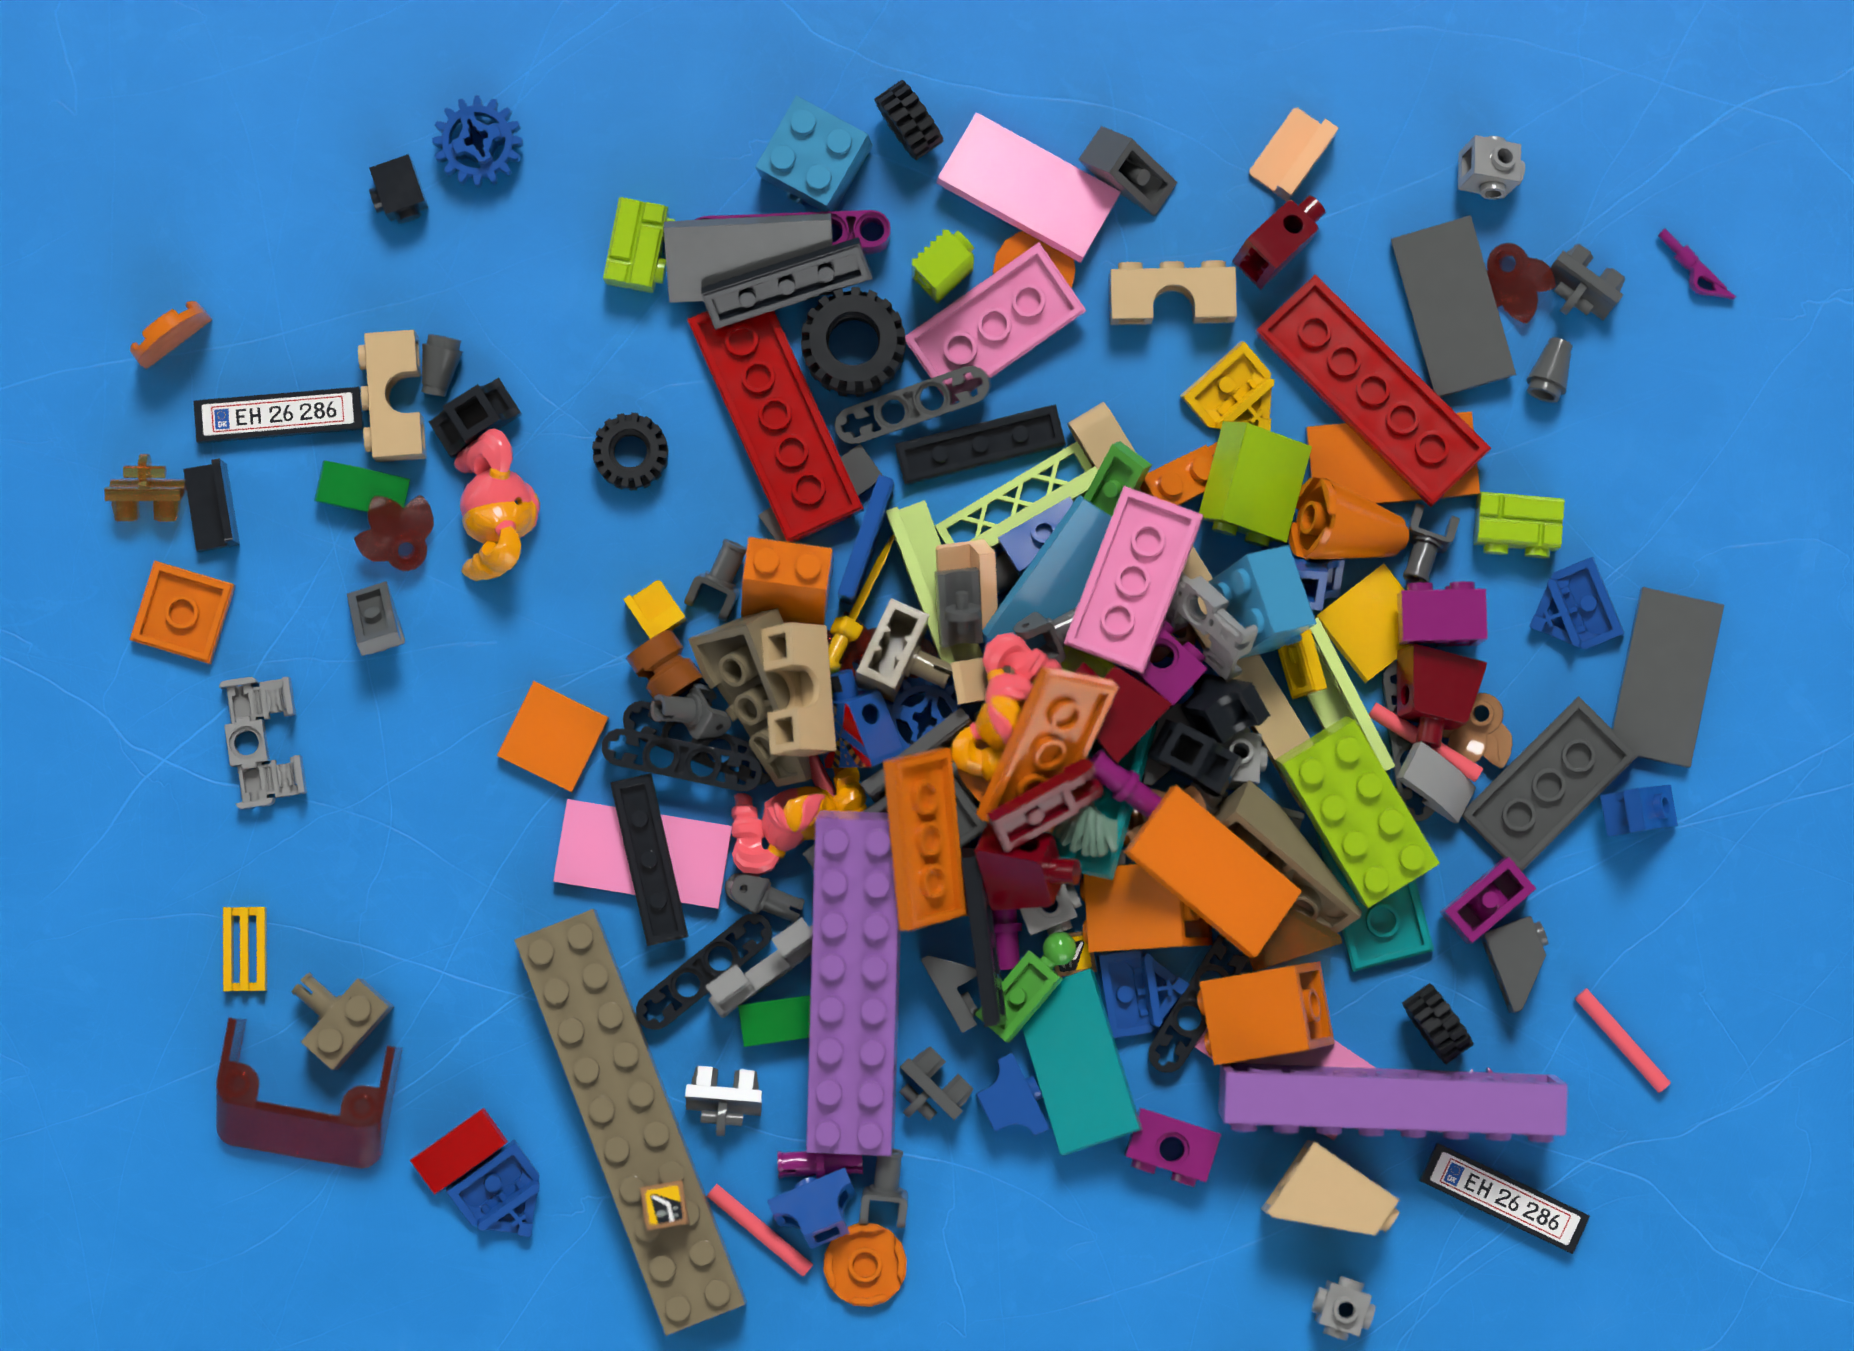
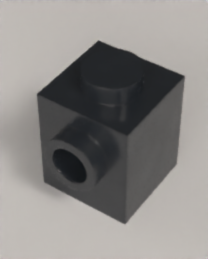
[369,154,429,223]

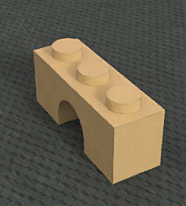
[1109,260,1237,325]
[358,330,427,462]
[761,622,836,757]

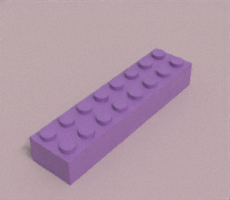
[807,810,901,1156]
[1218,1063,1568,1142]

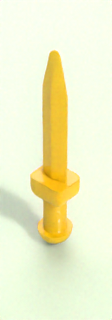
[828,535,895,674]

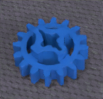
[432,96,524,188]
[886,677,970,750]

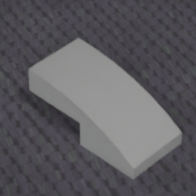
[1396,742,1476,824]

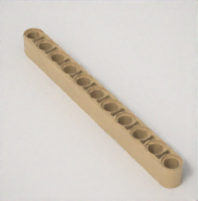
[1067,402,1310,810]

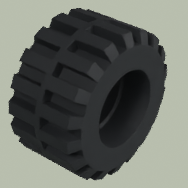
[801,287,906,397]

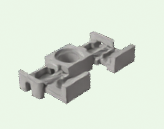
[1165,573,1258,681]
[219,677,307,809]
[705,918,813,1018]

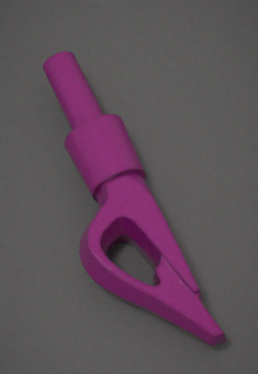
[1658,228,1736,300]

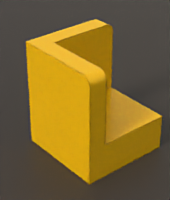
[623,580,687,639]

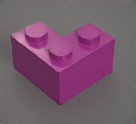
[1397,581,1488,647]

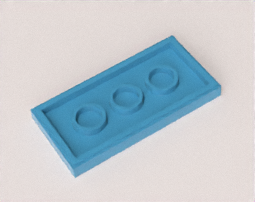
[982,495,1112,650]

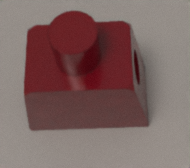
[1232,196,1326,290]
[1397,643,1487,748]
[1074,662,1172,763]
[975,822,1081,910]

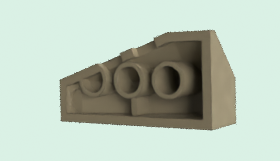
[688,608,812,787]
[1213,780,1362,936]

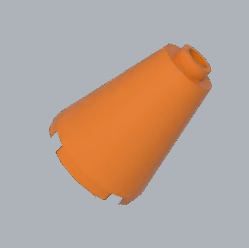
[1289,477,1409,560]

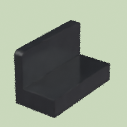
[183,458,240,552]

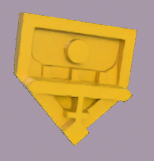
[1180,341,1274,431]

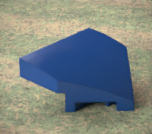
[1529,557,1625,649]
[1096,950,1190,1038]
[446,1140,540,1237]

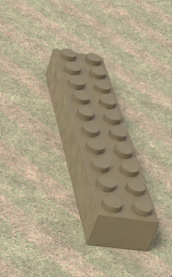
[514,909,747,1335]

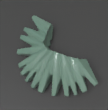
[1054,754,1117,857]

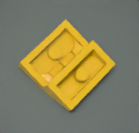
[1314,564,1412,683]

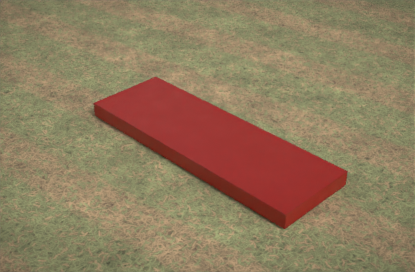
[1255,274,1491,507]
[687,310,864,543]

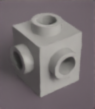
[1458,135,1525,199]
[1219,727,1268,790]
[1020,884,1082,936]
[1311,1276,1376,1341]

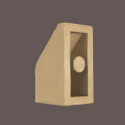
[951,658,1015,705]

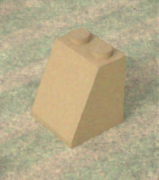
[1261,1140,1400,1235]

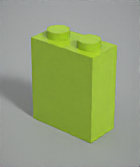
[1199,421,1312,547]

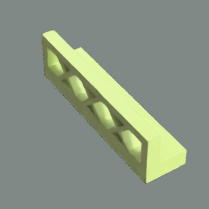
[935,442,1098,550]
[886,500,983,663]
[1306,617,1395,771]

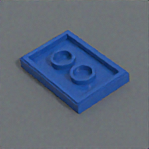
[837,474,895,606]

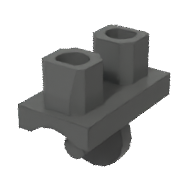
[1543,244,1625,320]
[935,567,983,648]
[899,1046,974,1121]
[685,1066,762,1137]

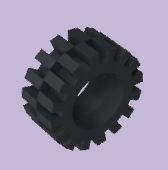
[874,80,944,160]
[592,412,669,491]
[1402,983,1474,1064]

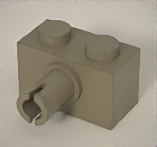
[855,598,952,702]
[291,972,394,1070]

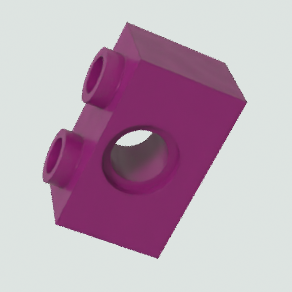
[1127,620,1207,709]
[1440,857,1536,944]
[1124,1107,1221,1187]

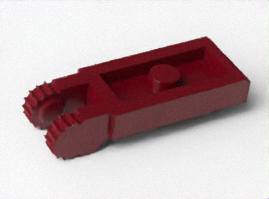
[986,758,1104,852]

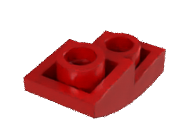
[410,1107,508,1194]

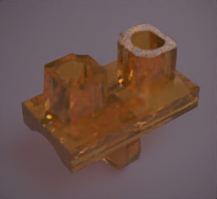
[104,454,187,521]

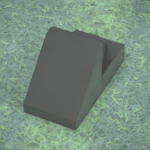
[347,581,405,656]
[921,956,978,1033]

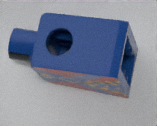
[823,669,904,768]

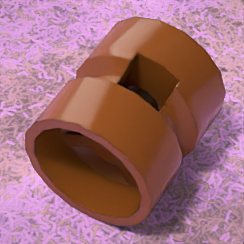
[626,628,703,702]

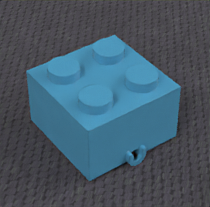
[755,95,873,212]
[1209,545,1316,659]

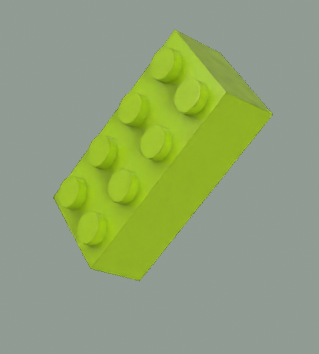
[1275,716,1440,908]

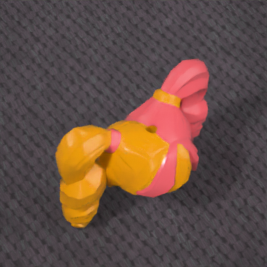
[454,428,541,581]
[951,633,1062,782]
[731,767,867,877]

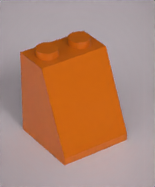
[741,537,834,625]
[1080,864,1213,952]
[1197,961,1335,1065]

